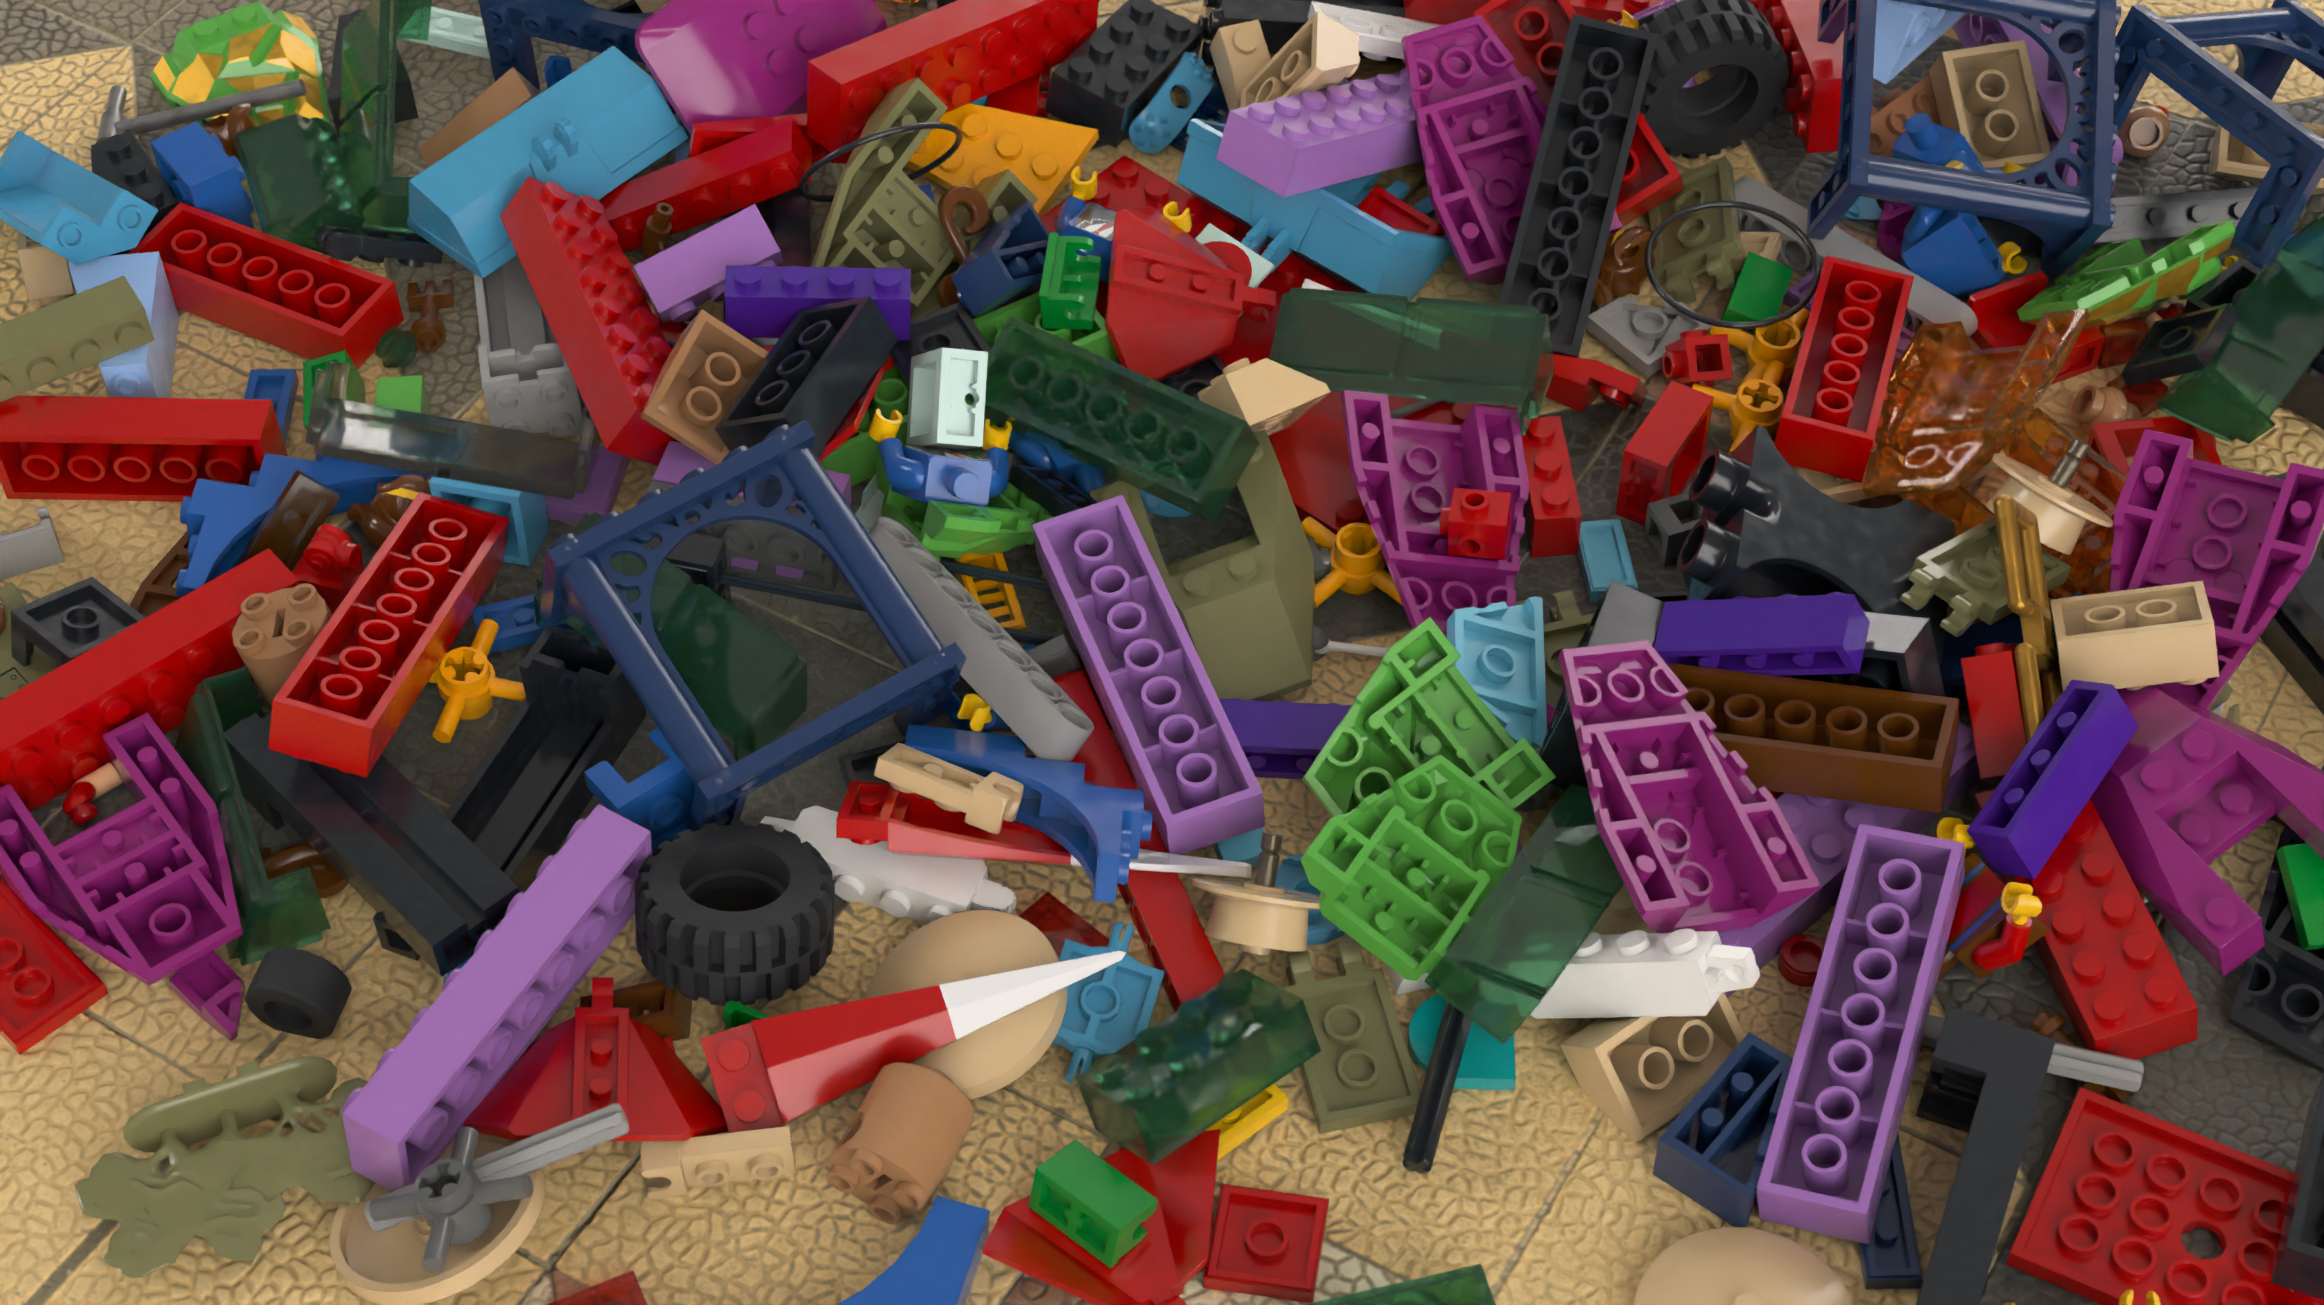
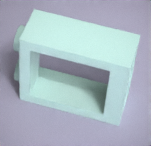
[906,348,988,450]

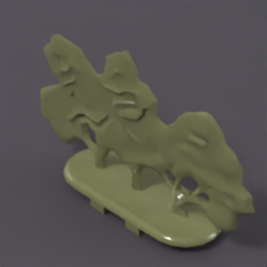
[75,1057,375,1278]

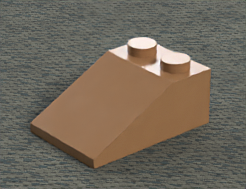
[641,310,769,465]

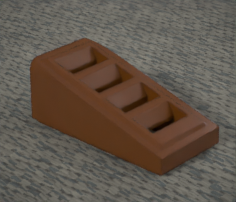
[580,981,692,1041]

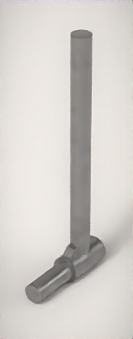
[96,79,306,143]

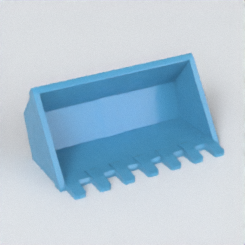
[407,45,689,278]
[1177,118,1454,315]

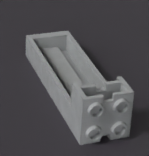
[473,255,586,448]

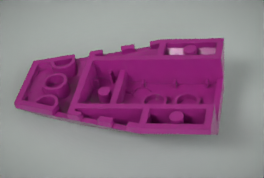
[1401,15,1623,285]
[1341,390,1529,638]
[2109,429,2324,710]
[1558,640,1821,933]

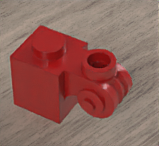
[292,524,365,615]

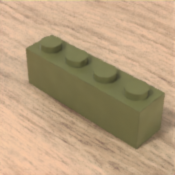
[0,276,155,402]

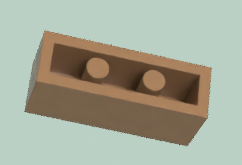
[418,67,540,167]

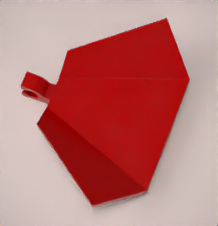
[1105,206,1276,393]
[463,977,729,1141]
[983,1129,1220,1305]

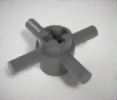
[369,1127,533,1272]

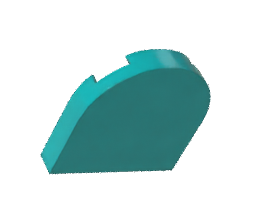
[1408,991,1516,1090]

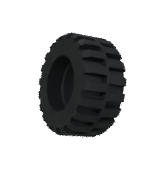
[1638,0,1790,158]
[634,821,835,1006]

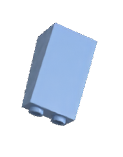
[68,252,179,398]

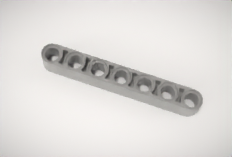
[1734,176,1978,354]
[869,516,1094,762]

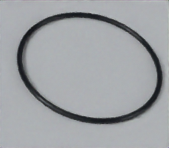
[798,122,963,202]
[1644,201,1820,329]

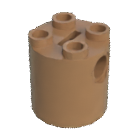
[232,583,332,710]
[826,1062,975,1224]

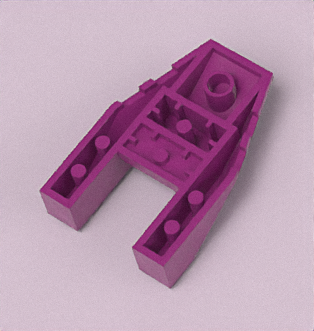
[2090,685,2324,977]
[0,712,243,986]

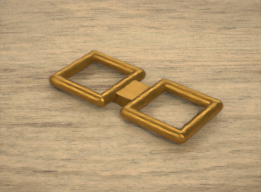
[1993,494,2062,743]

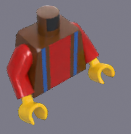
[1937,817,2050,981]

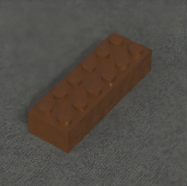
[1665,662,1959,813]

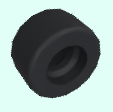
[245,947,352,1039]

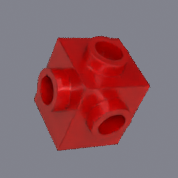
[1662,329,1733,389]
[1440,488,1511,560]

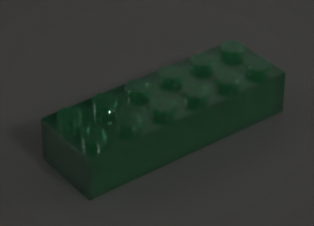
[966,316,1260,523]

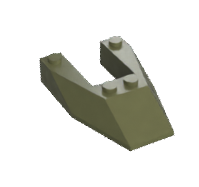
[811,77,1038,321]
[1089,429,1316,701]

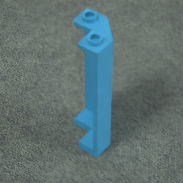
[0,130,158,265]

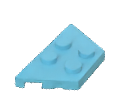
[1447,596,1547,748]

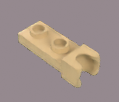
[874,743,1024,834]
[640,1126,796,1199]

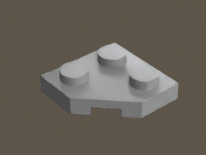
[1586,297,1712,378]

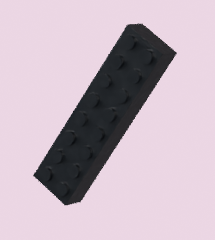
[1489,14,1659,358]

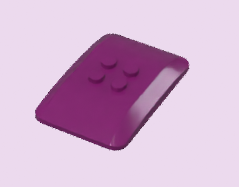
[635,0,887,135]

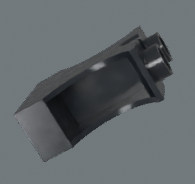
[1677,425,1956,667]

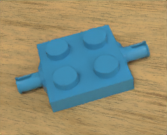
[1052,922,1165,1086]

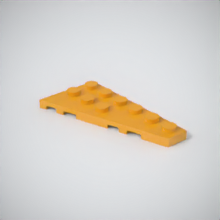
[905,103,1099,218]

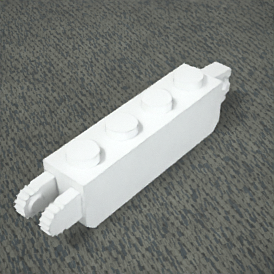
[760,805,1017,924]
[1481,928,1760,1019]

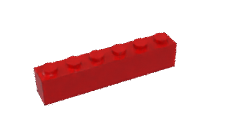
[598,118,812,254]

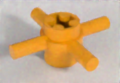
[1710,308,1810,395]
[1692,360,1786,455]
[1301,516,1404,609]
[428,619,526,743]

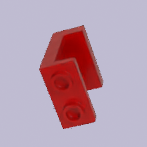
[1967,271,2105,395]

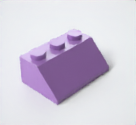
[633,204,783,324]

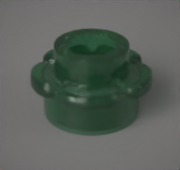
[376,327,417,369]

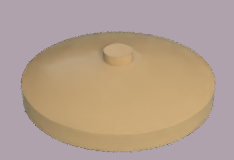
[864,910,1068,1100]
[329,1133,545,1305]
[1633,1227,1853,1305]

